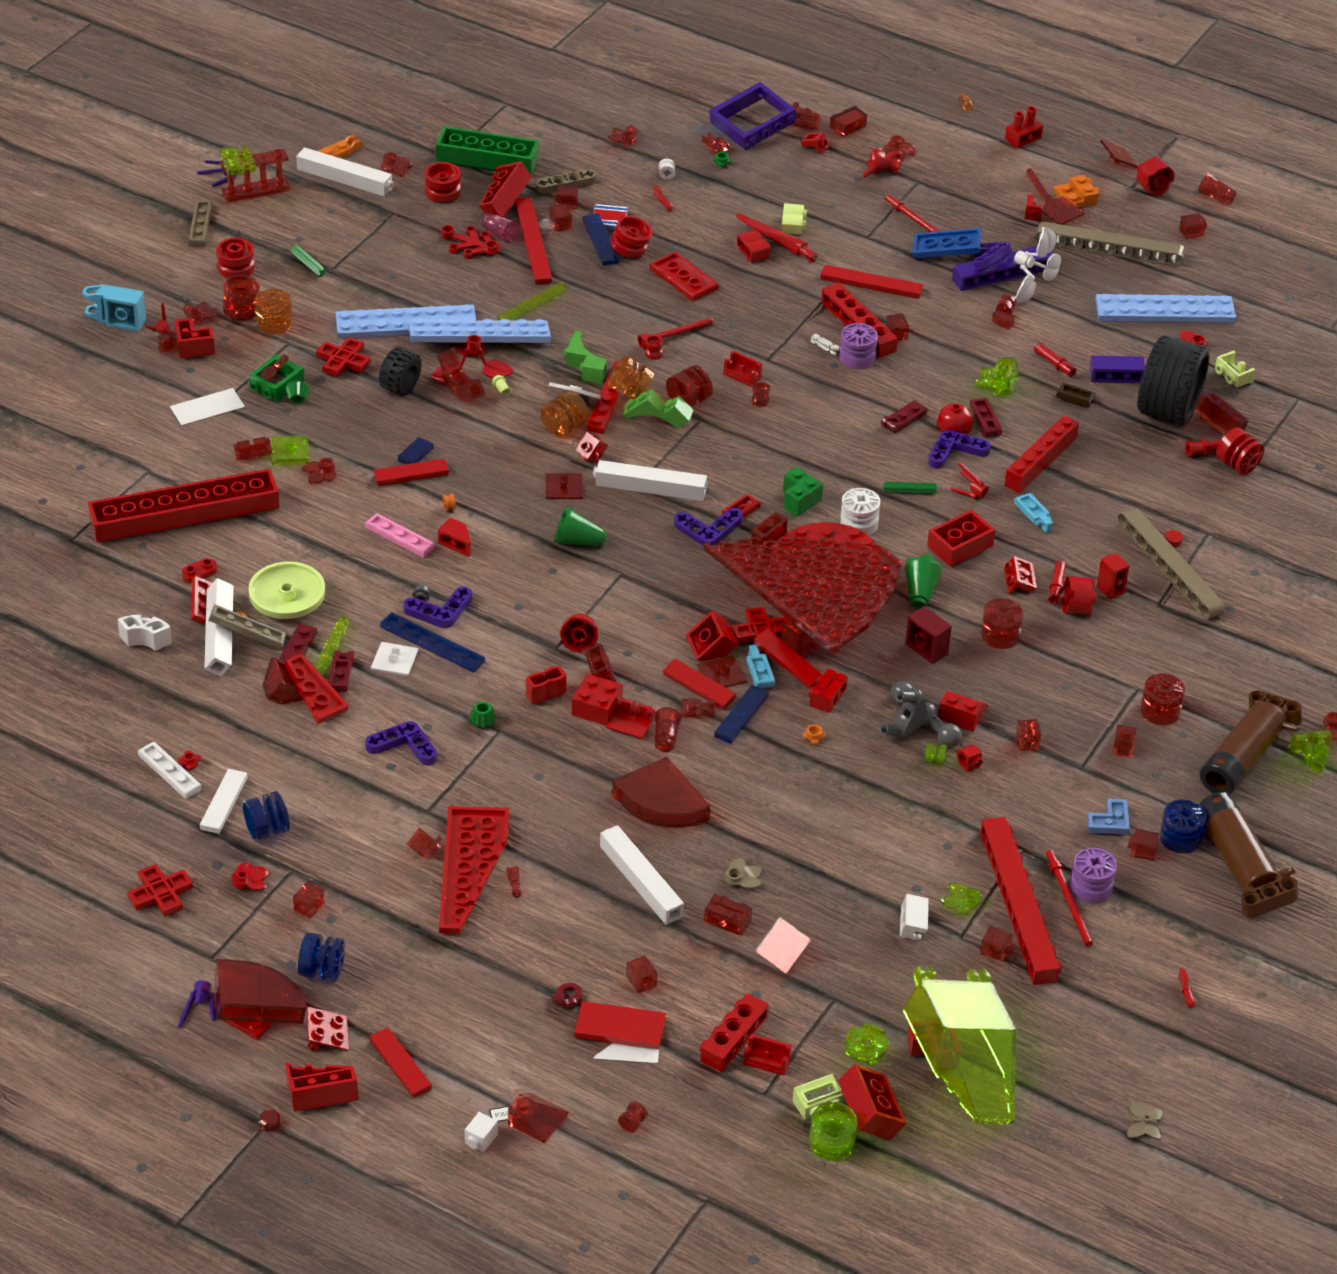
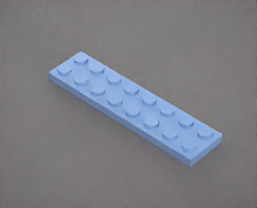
[1095,294,1236,323]
[336,305,476,339]
[408,319,551,343]

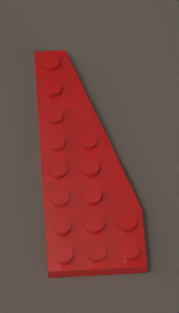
[439,806,509,934]

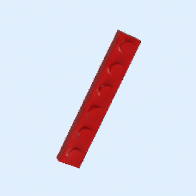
[587,360,632,434]

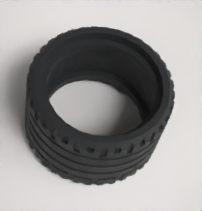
[1137,335,1210,426]

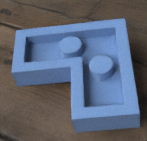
[1087,799,1130,834]

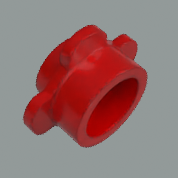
[177,750,201,770]

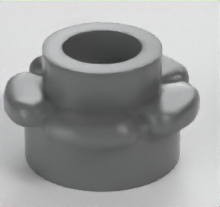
[412,585,431,601]

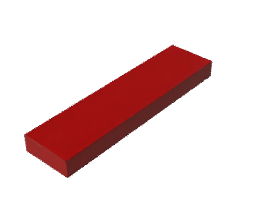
[374,458,449,486]
[753,628,821,690]
[663,658,736,710]
[369,1027,432,1098]

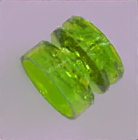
[809,1102,858,1161]

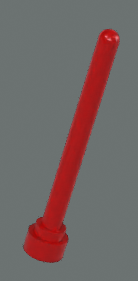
[637,318,713,348]

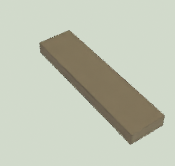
[188,201,213,246]
[208,604,286,649]

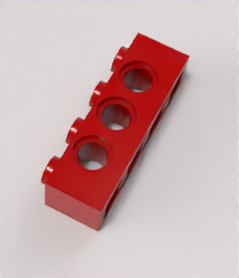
[699,993,769,1072]

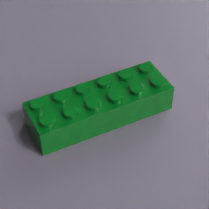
[435,126,539,175]

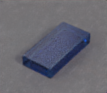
[398,437,434,464]

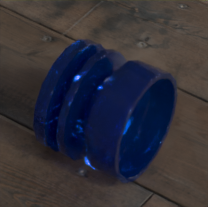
[242,791,290,841]
[1159,799,1206,854]
[298,932,345,982]

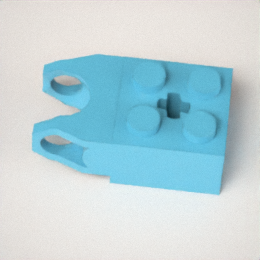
[82,284,146,331]

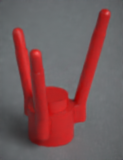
[144,302,172,336]
[950,462,989,499]

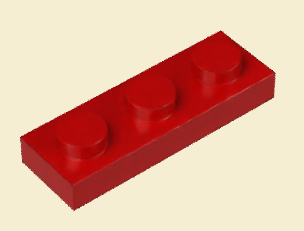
[191,576,212,626]

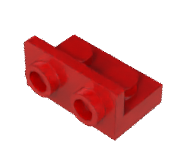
[1004,556,1037,594]

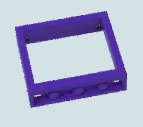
[709,82,797,150]

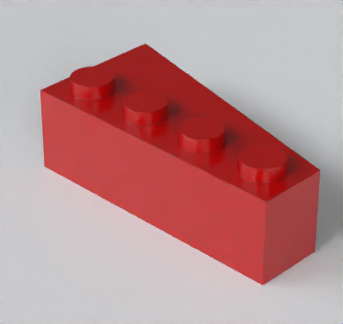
[479,161,532,221]

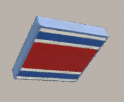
[591,204,628,231]

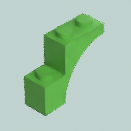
[564,331,607,384]
[623,389,693,428]

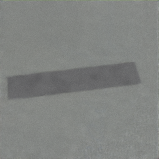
[691,124,754,135]

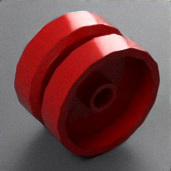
[424,162,461,203]
[610,216,653,258]
[216,238,255,279]

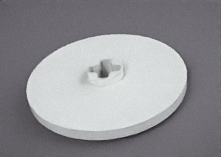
[548,382,601,399]

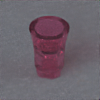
[481,213,519,243]

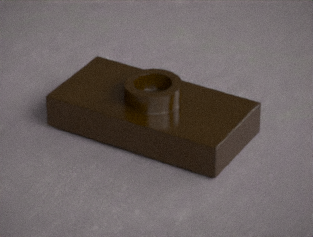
[1056,382,1096,407]

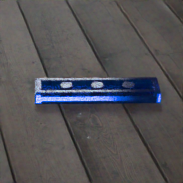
[582,214,619,266]
[714,685,769,744]

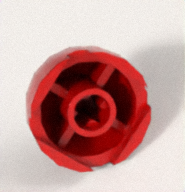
[937,403,973,435]
[560,613,599,653]

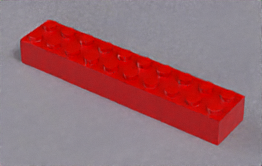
[88,468,280,542]

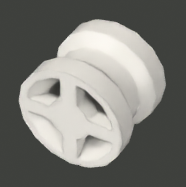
[659,159,675,180]

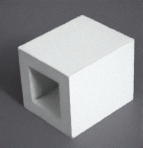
[465,1112,498,1153]

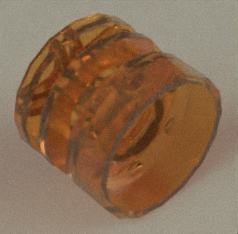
[255,289,292,335]
[608,355,654,400]
[541,390,589,438]

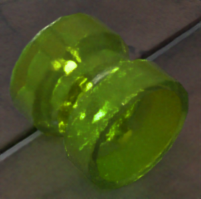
[924,742,947,764]

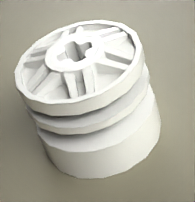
[840,488,881,536]

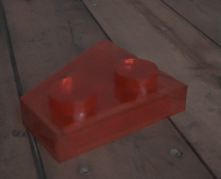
[791,102,822,130]

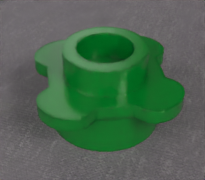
[713,152,732,167]

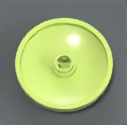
[249,562,325,619]

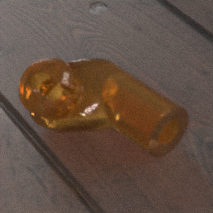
[959,93,974,111]

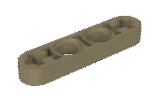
[535,169,597,194]

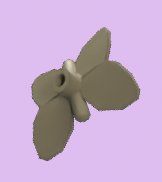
[1127,1103,1163,1139]

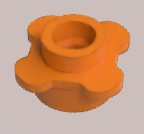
[802,725,826,744]

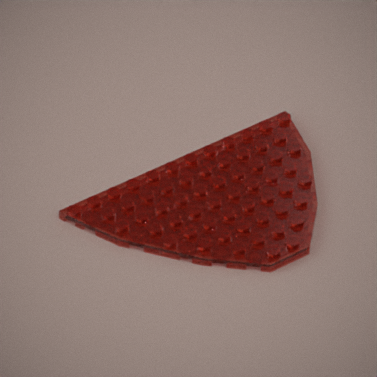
[704,536,902,653]

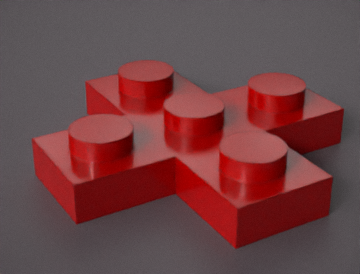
[316,337,371,377]
[732,607,793,653]
[127,864,193,917]

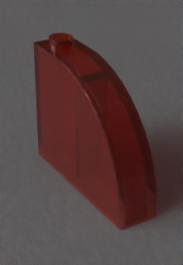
[611,757,710,828]
[214,959,306,1024]

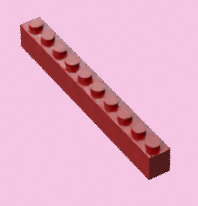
[980,816,1062,985]

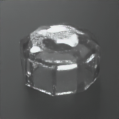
[538,219,555,234]

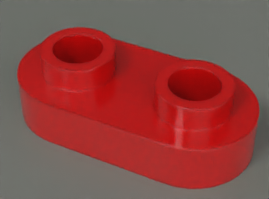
[181,558,217,584]

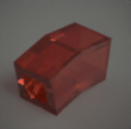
[992,309,1015,330]

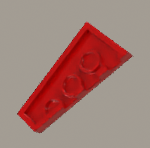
[285,653,349,724]

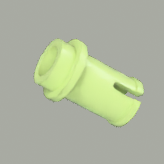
[492,375,511,397]

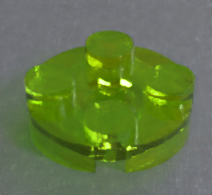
[845,1024,889,1064]

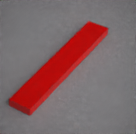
[820,265,924,299]

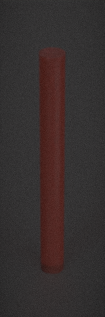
[1026,168,1057,211]

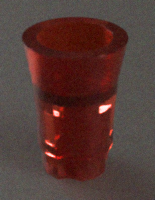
[1198,173,1237,205]
[654,707,682,753]

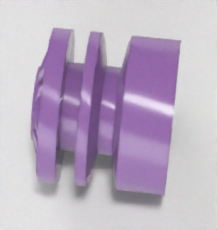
[839,323,878,369]
[1070,848,1117,903]

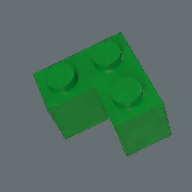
[783,466,823,517]

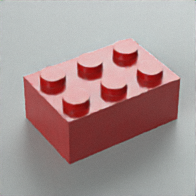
[927,509,995,567]
[838,1064,907,1140]

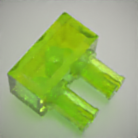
[977,357,1019,395]

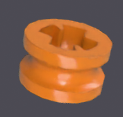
[442,494,456,511]

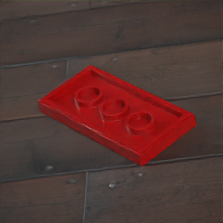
[649,251,719,302]
[574,1001,666,1049]

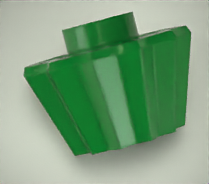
[285,381,310,404]
[469,701,497,728]

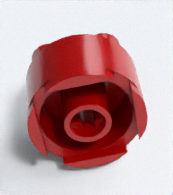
[1136,156,1175,196]
[1061,576,1097,616]

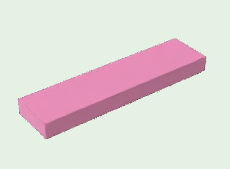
[365,513,435,558]

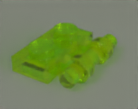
[220,145,256,175]

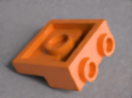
[1053,175,1100,210]

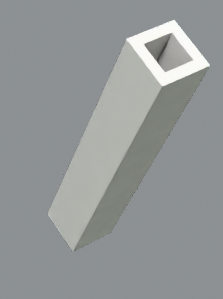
[296,147,393,196]
[593,460,707,501]
[204,578,233,677]
[600,825,684,925]

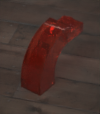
[437,348,486,402]

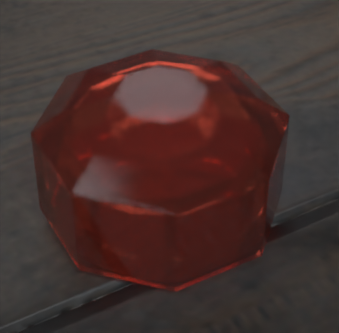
[259,1110,280,1132]

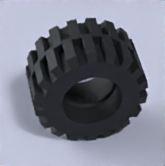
[379,347,422,396]

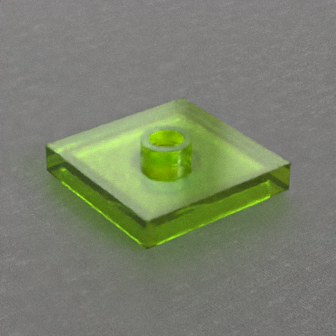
[272,435,309,465]

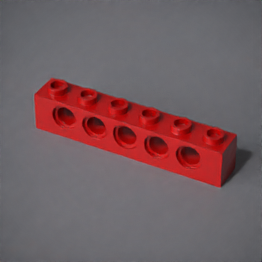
[821,282,898,358]

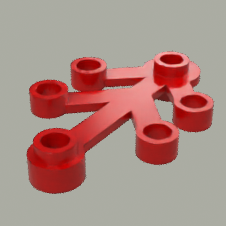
[441,225,500,259]

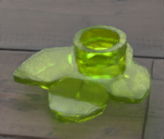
[940,883,982,914]

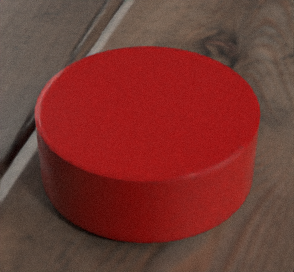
[1164,530,1183,547]

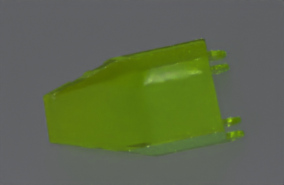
[903,966,1016,1124]

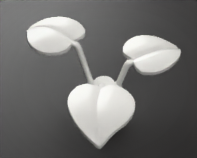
[1013,227,1061,303]

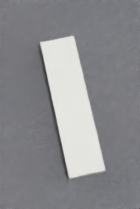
[138,742,202,799]
[200,769,248,834]

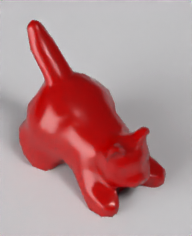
[863,148,902,178]

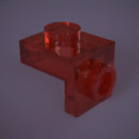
[406,827,443,859]

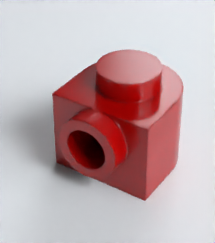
[957,744,983,772]

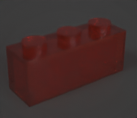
[1194,393,1249,437]

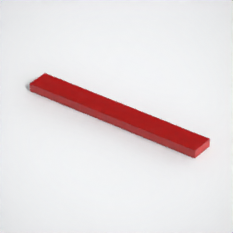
[515,197,552,284]

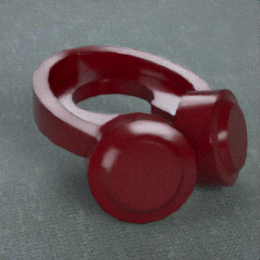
[552,983,582,1009]

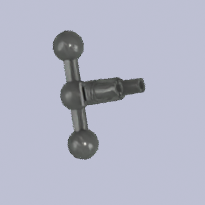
[879,680,962,748]

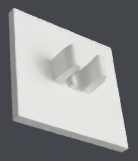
[371,642,419,676]

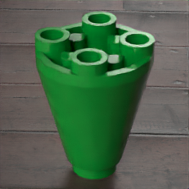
[553,507,607,547]
[905,554,943,609]

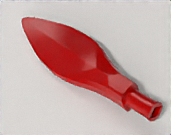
[736,213,818,263]

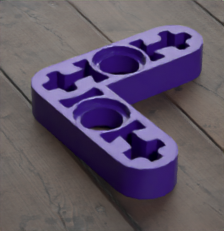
[973,242,1013,270]
[928,430,991,469]
[674,508,743,548]
[403,586,472,628]
[365,721,437,766]

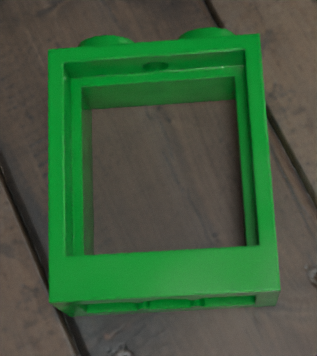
[249,354,305,403]

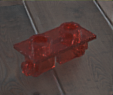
[233,436,272,460]

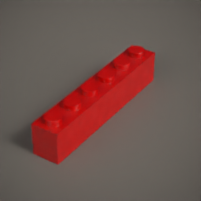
[1004,415,1079,494]

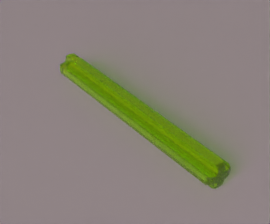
[497,282,566,321]
[314,615,350,676]

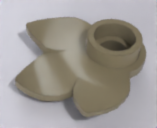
[724,858,762,889]

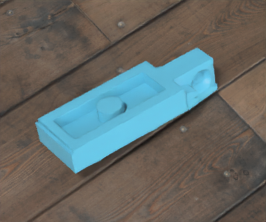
[1014,493,1053,533]
[746,645,775,689]

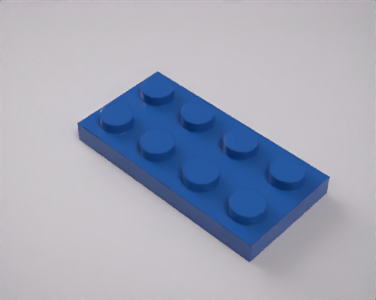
[912,228,982,259]

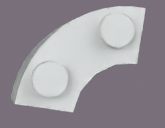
[118,615,172,651]

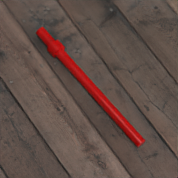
[884,194,939,232]
[1046,850,1093,947]

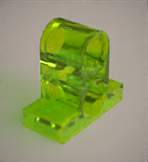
[1289,730,1332,773]

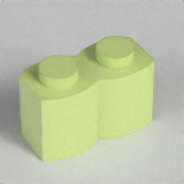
[782,203,807,235]

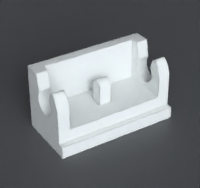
[900,894,928,940]

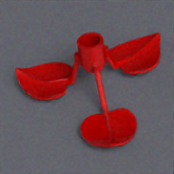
[431,335,514,386]

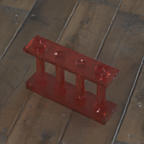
[219,149,291,203]

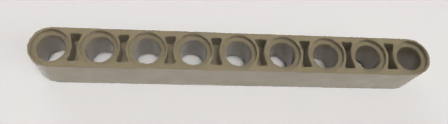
[1035,222,1185,266]
[1118,508,1225,620]

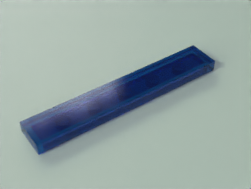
[380,612,485,673]

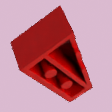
[285,1063,359,1111]

